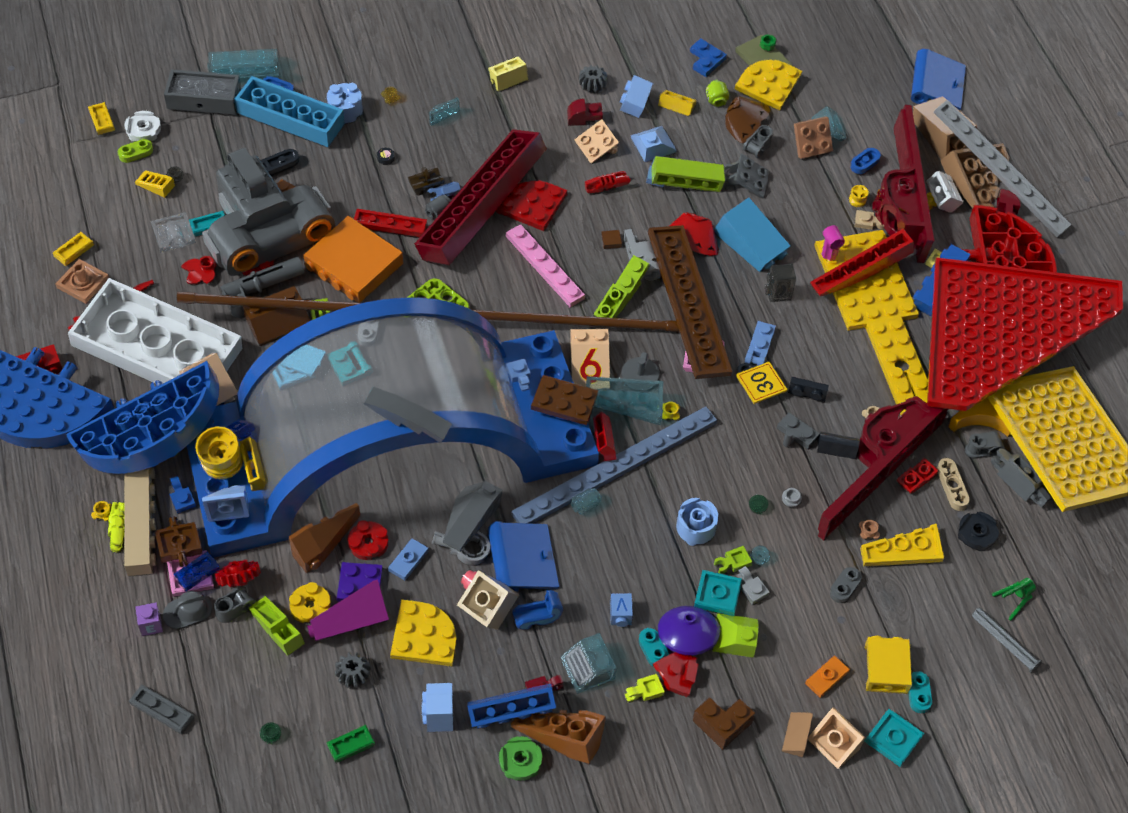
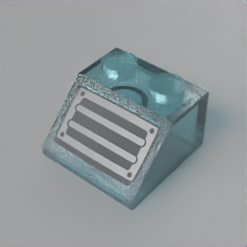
[560,633,617,693]

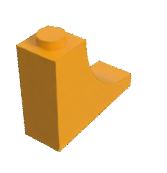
[948,398,1011,437]

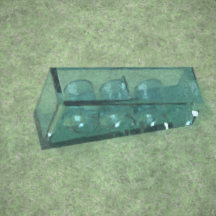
[586,376,663,425]

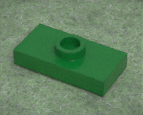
[326,725,375,763]

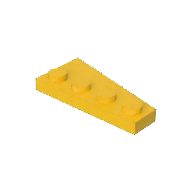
[860,523,944,566]

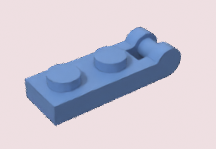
[744,321,776,366]

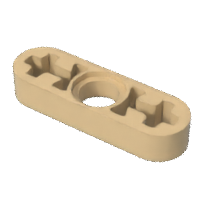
[937,458,969,511]

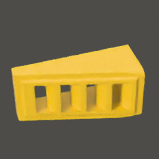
[135,170,175,198]

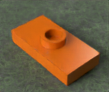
[805,655,850,698]

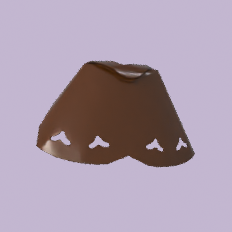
[725,96,770,143]

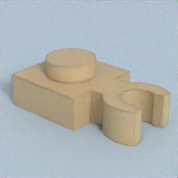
[854,210,885,230]

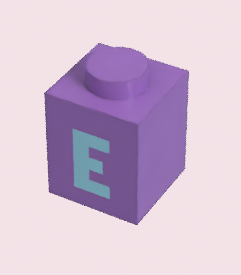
[136,603,163,636]

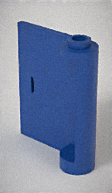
[911,49,966,111]
[488,521,559,593]

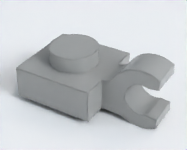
[737,566,770,605]

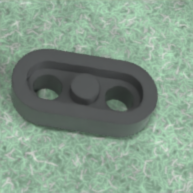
[830,567,862,603]

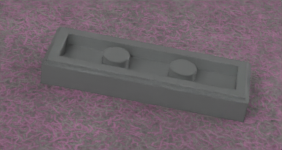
[129,685,194,735]

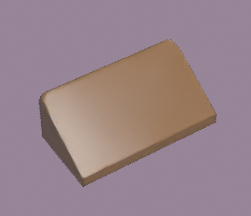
[782,712,813,757]

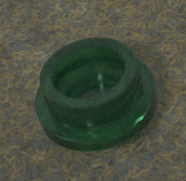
[749,495,769,514]
[260,722,282,744]

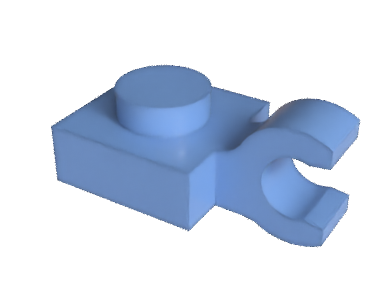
[428,182,461,201]
[506,359,531,392]

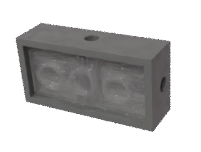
[164,69,241,115]

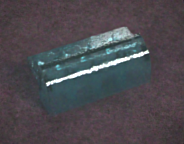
[207,49,279,78]

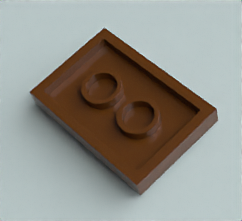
[531,375,598,425]

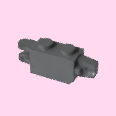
[991,448,1051,507]

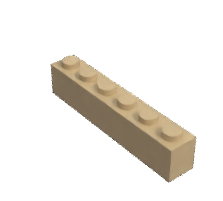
[125,467,156,576]

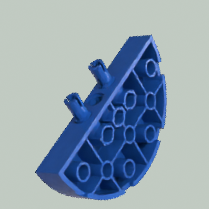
[0,347,115,449]
[66,361,219,474]

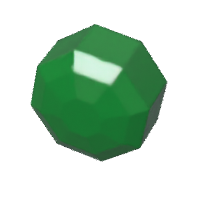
[760,34,777,51]

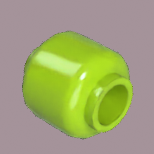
[706,80,729,107]

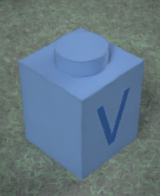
[610,593,633,627]

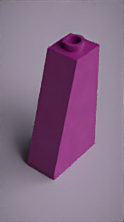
[307,579,389,641]

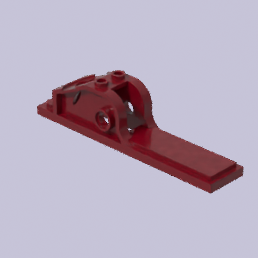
[872,105,934,263]
[818,396,949,541]

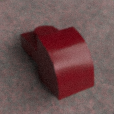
[567,98,603,126]
[996,189,1021,216]

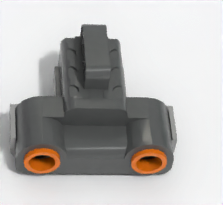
[202,148,335,276]

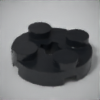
[957,512,999,551]

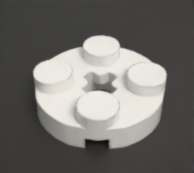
[125,111,161,141]

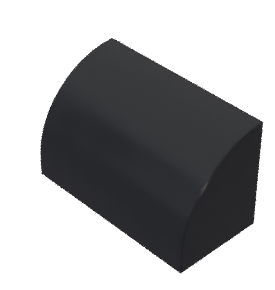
[817,432,859,459]

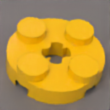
[289,582,331,623]

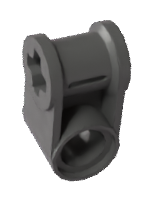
[743,125,773,158]
[965,431,1005,458]
[214,586,256,623]

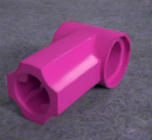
[822,225,845,261]

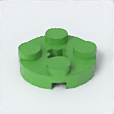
[499,737,542,780]

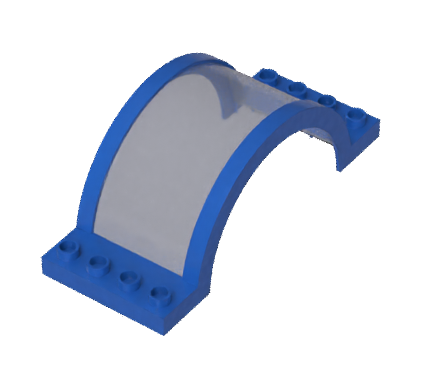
[187,298,599,558]

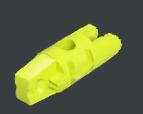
[108,502,125,553]

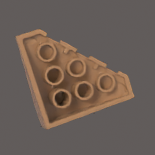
[940,143,1010,208]

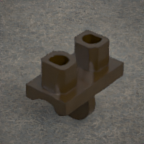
[408,167,444,195]

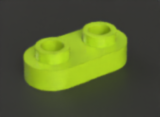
[118,139,153,163]

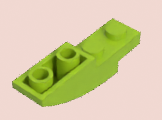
[594,255,650,318]

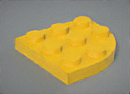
[734,60,802,111]
[390,599,456,666]

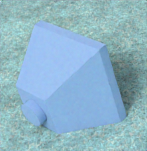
[631,126,677,162]
[202,485,249,522]

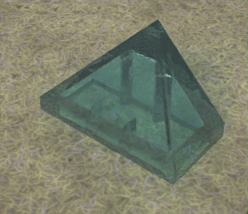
[429,97,460,126]

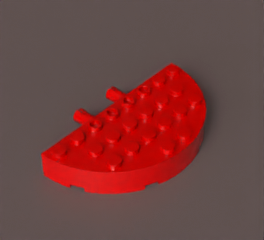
[962,205,1057,272]

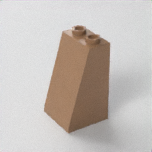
[913,97,977,159]

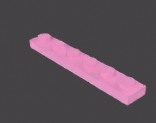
[506,224,585,307]

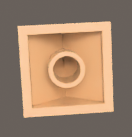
[808,707,865,769]

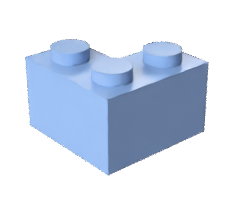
[422,683,453,732]

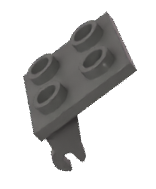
[724,154,769,198]

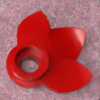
[181,256,216,284]

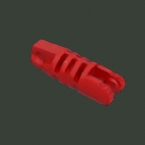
[585,171,631,193]

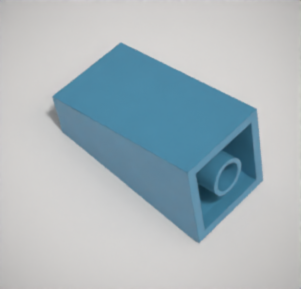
[714,198,790,272]

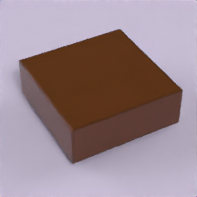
[601,230,622,249]

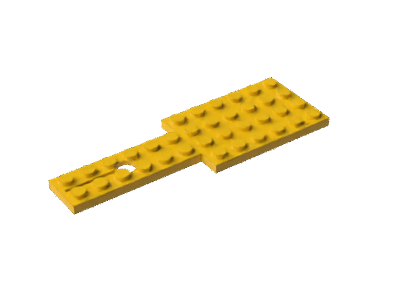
[814,230,928,415]

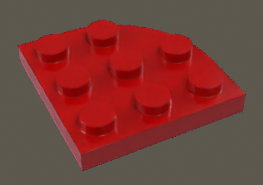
[496,180,567,231]

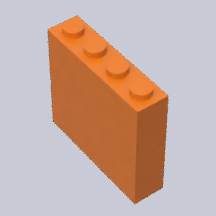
[304,216,403,303]

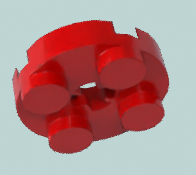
[348,520,389,560]

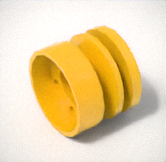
[195,426,243,479]

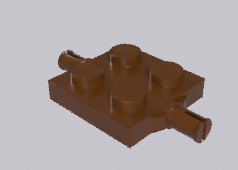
[155,516,203,567]

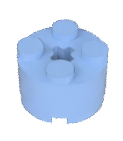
[327,83,363,123]
[676,498,718,546]

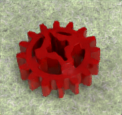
[215,559,261,587]

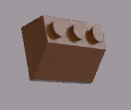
[243,286,310,346]

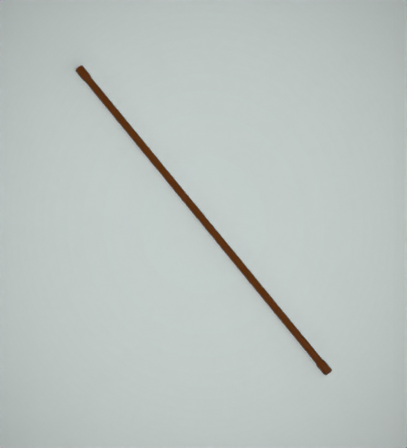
[177,292,680,332]

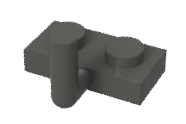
[777,413,820,450]

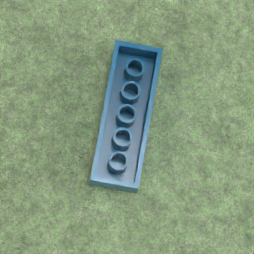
[235,76,345,147]

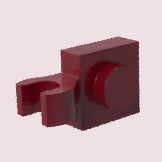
[525,675,564,691]

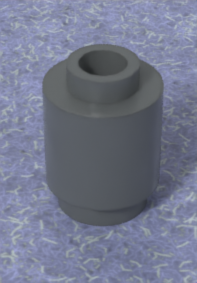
[425,195,451,219]

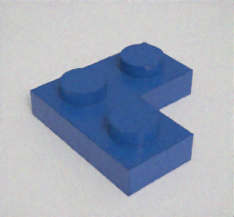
[690,38,727,77]

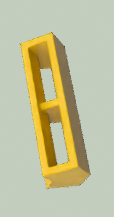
[239,437,266,491]

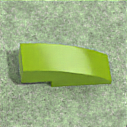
[249,596,305,656]

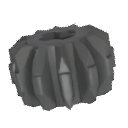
[579,65,607,93]
[335,652,371,689]

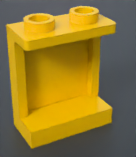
[865,636,912,694]

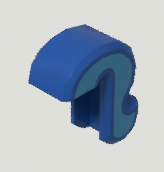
[512,590,563,630]

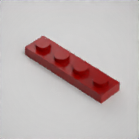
[354,208,427,237]

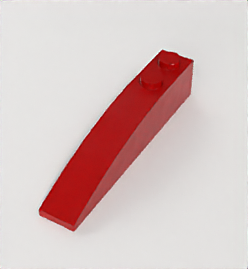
[810,229,914,297]

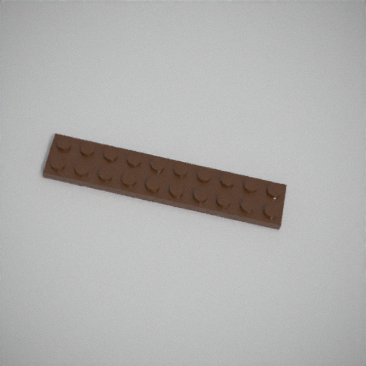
[648,225,733,379]

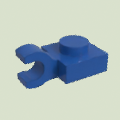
[170,476,196,514]

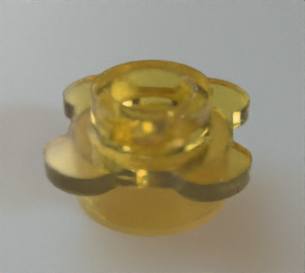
[381,87,401,104]

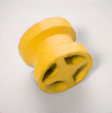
[849,185,869,207]

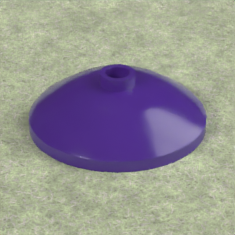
[658,606,720,655]

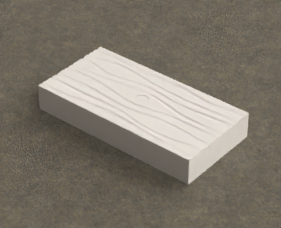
[68,278,242,383]

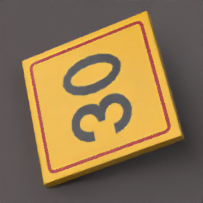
[736,362,787,404]

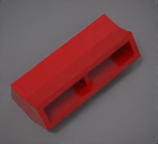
[593,412,617,461]

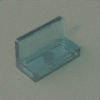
[812,106,847,141]

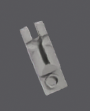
[624,229,662,281]

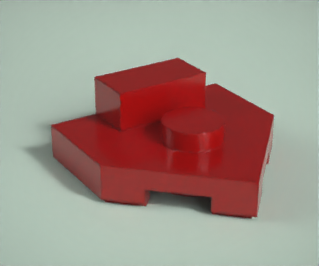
[652,652,698,697]

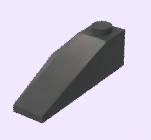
[443,481,503,552]

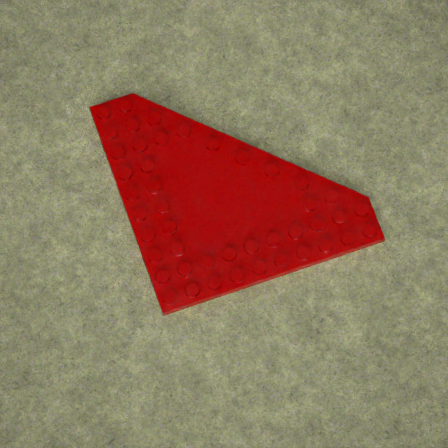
[927,257,1123,411]

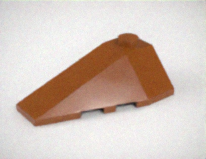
[289,503,360,573]
[511,710,606,764]

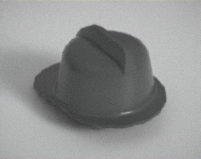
[163,591,212,629]

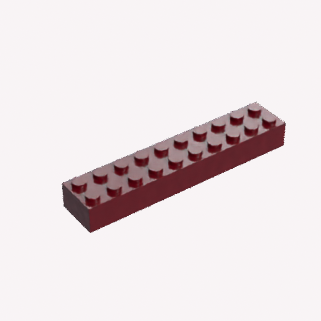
[414,129,547,265]

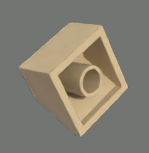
[457,570,519,630]

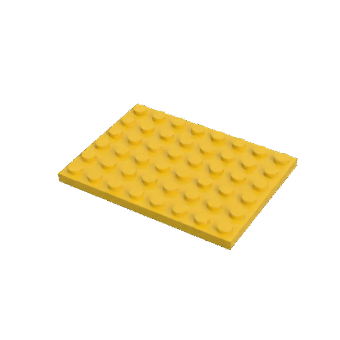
[988,366,1128,512]

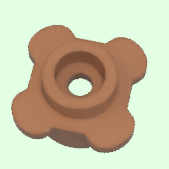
[859,520,880,539]

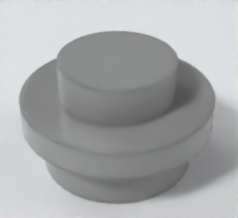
[782,488,802,507]

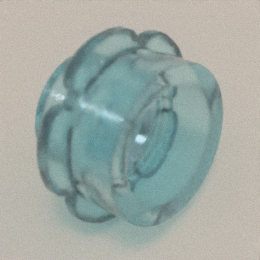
[750,546,770,565]

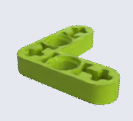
[403,278,469,318]

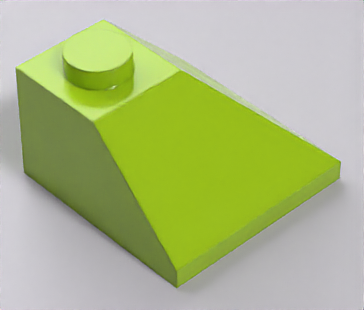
[713,613,758,658]

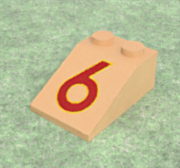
[570,329,610,389]

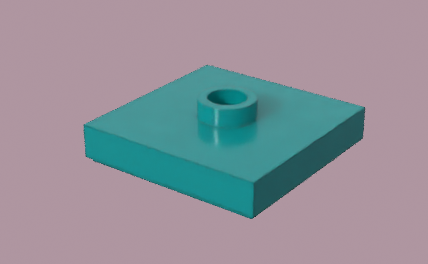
[694,570,742,616]
[864,709,924,767]

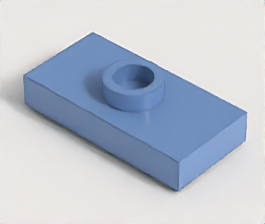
[388,539,428,581]

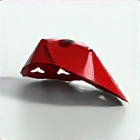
[669,212,718,256]

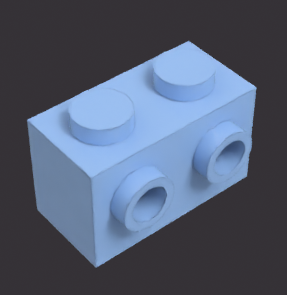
[620,75,653,118]

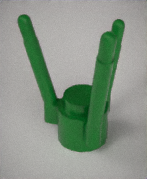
[992,578,1036,621]

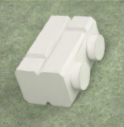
[926,171,963,213]

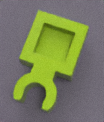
[714,546,752,574]

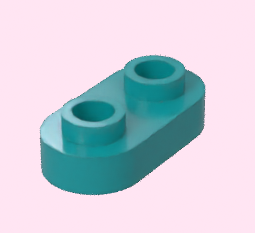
[639,628,669,667]
[908,672,932,713]

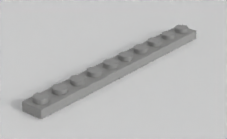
[934,100,1071,237]

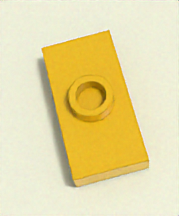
[88,102,115,135]
[53,232,94,266]

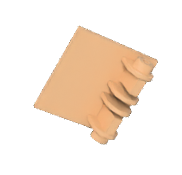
[574,119,619,164]

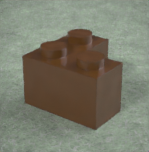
[693,697,755,750]

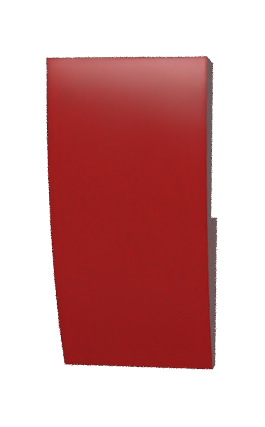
[896,458,939,494]

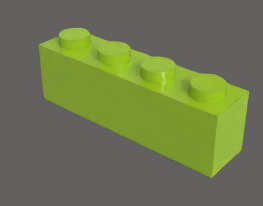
[651,156,725,192]

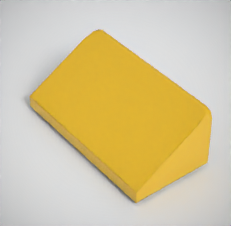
[658,90,697,116]

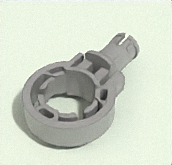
[432,531,490,565]

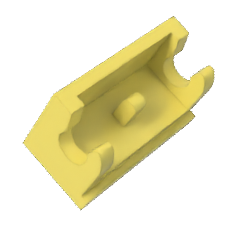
[489,57,528,91]

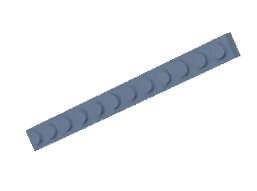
[512,407,717,524]

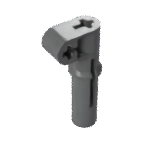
[220,257,305,318]

